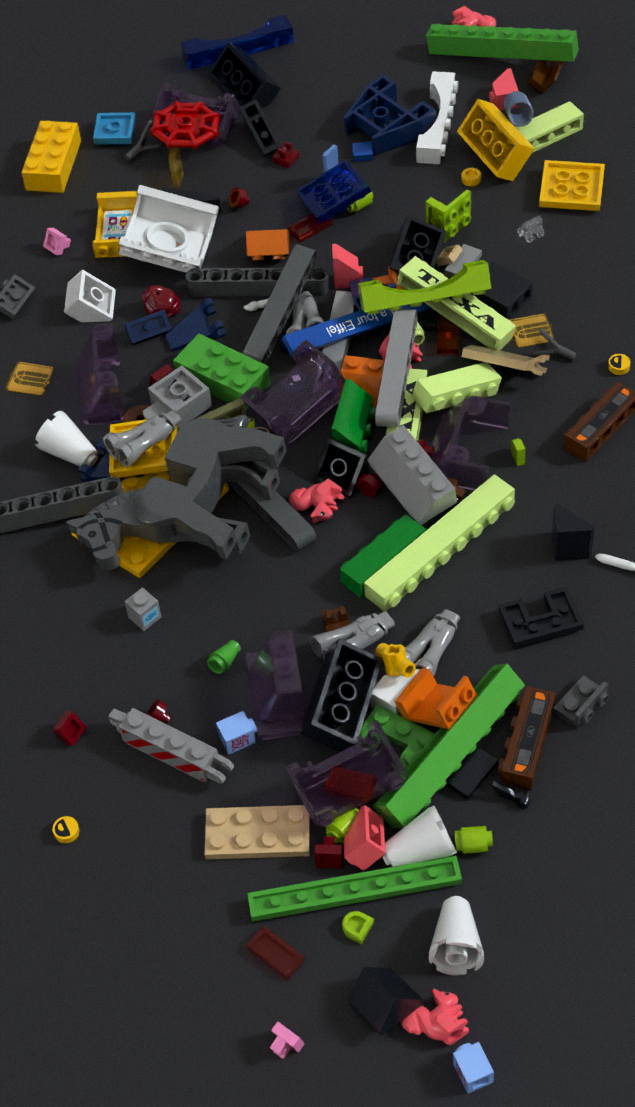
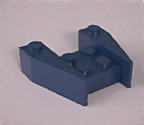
[343,74,436,156]

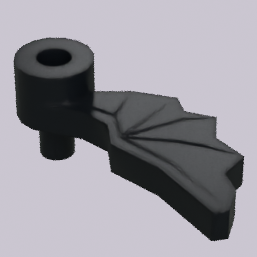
[491,781,531,809]

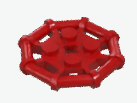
[150,101,221,150]

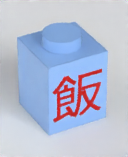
[216,711,257,755]
[453,1042,494,1094]

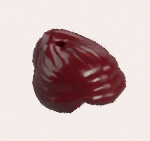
[141,285,181,318]

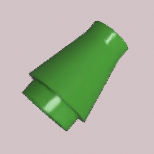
[207,640,241,674]

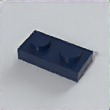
[124,310,171,344]

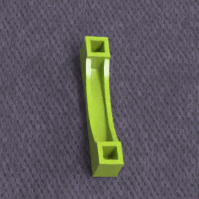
[357,260,491,315]

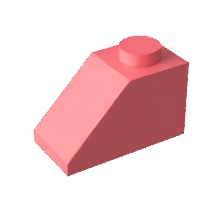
[489,68,519,110]
[332,244,363,289]
[344,805,386,871]

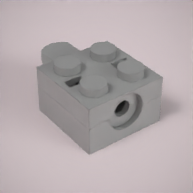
[143,366,212,429]

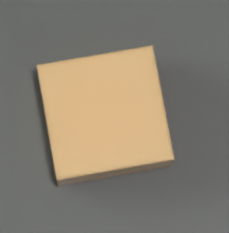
[436,244,462,267]

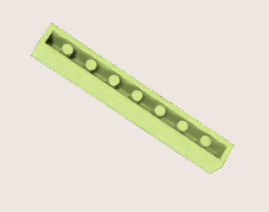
[364,474,515,611]

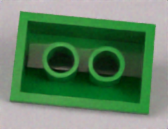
[332,379,376,453]

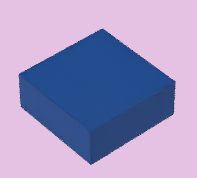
[352,142,373,162]

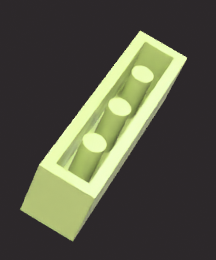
[516,101,584,153]
[412,362,502,413]

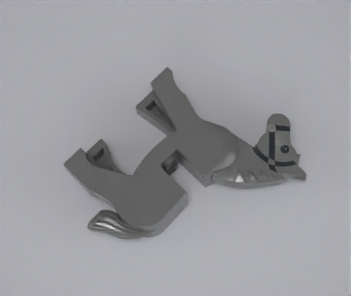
[66,415,287,571]

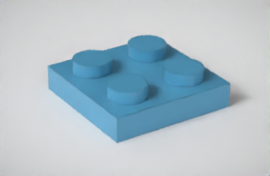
[93,112,136,145]

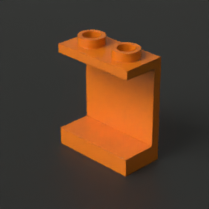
[394,668,477,729]

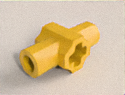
[375,643,416,678]

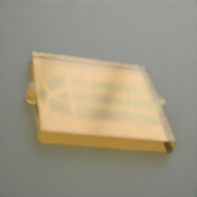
[510,313,555,348]
[6,362,54,396]

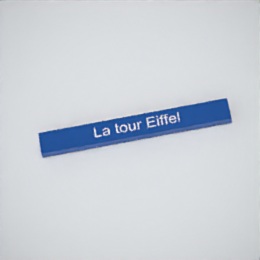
[282,302,434,357]

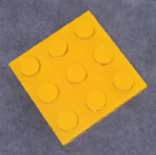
[539,160,605,211]
[109,419,177,478]

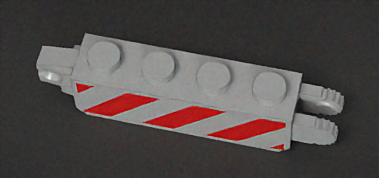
[108,708,234,784]

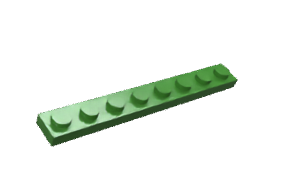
[247,856,462,922]

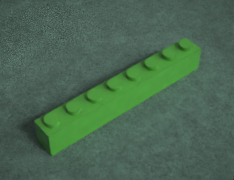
[426,24,579,62]
[373,663,525,829]

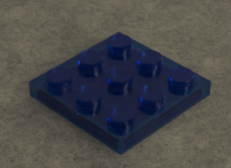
[296,160,372,223]

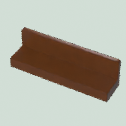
[528,60,564,94]

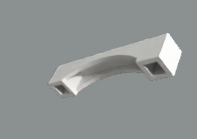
[416,71,458,164]

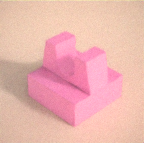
[43,227,71,255]
[270,1022,305,1059]

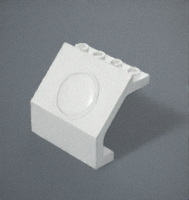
[119,185,219,272]

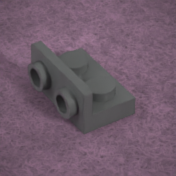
[0,274,35,319]
[553,675,609,729]

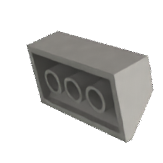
[367,425,457,525]

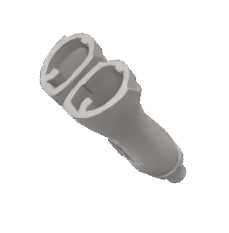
[286,291,324,335]
[103,410,182,468]
[405,609,460,677]
[310,611,395,661]

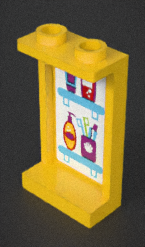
[92,191,138,258]

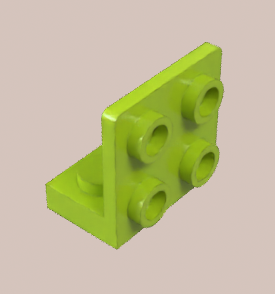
[426,189,471,243]

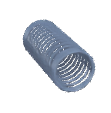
[504,91,534,127]

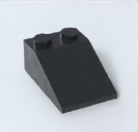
[389,215,446,273]

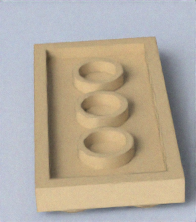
[205,805,310,860]

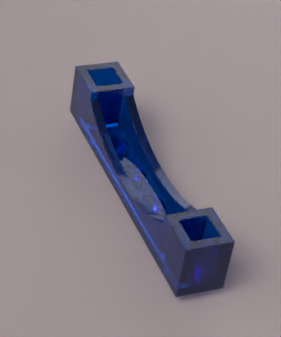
[181,14,294,70]

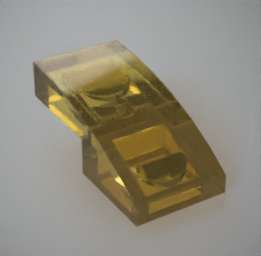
[169,147,183,188]

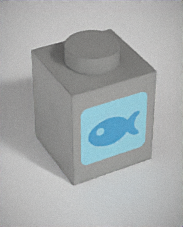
[124,587,162,631]

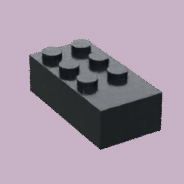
[300,638,383,754]

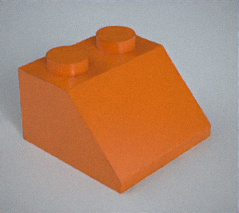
[246,229,289,260]
[337,355,385,407]

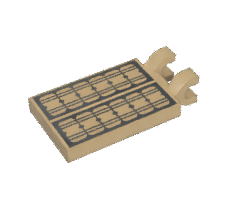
[462,344,550,376]

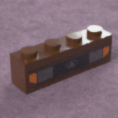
[564,382,635,462]
[498,686,556,791]

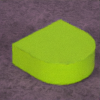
[510,438,525,466]
[342,911,374,944]

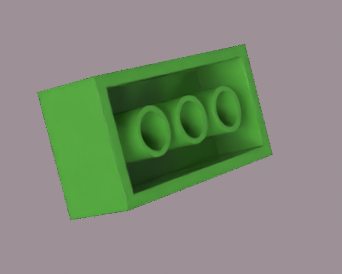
[173,333,271,411]

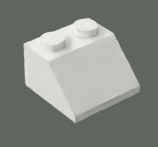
[64,269,116,322]

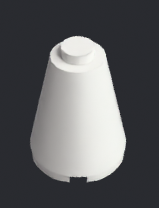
[35,411,98,467]
[382,806,457,867]
[429,896,484,975]

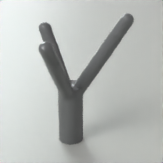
[125,120,161,161]
[533,328,577,361]

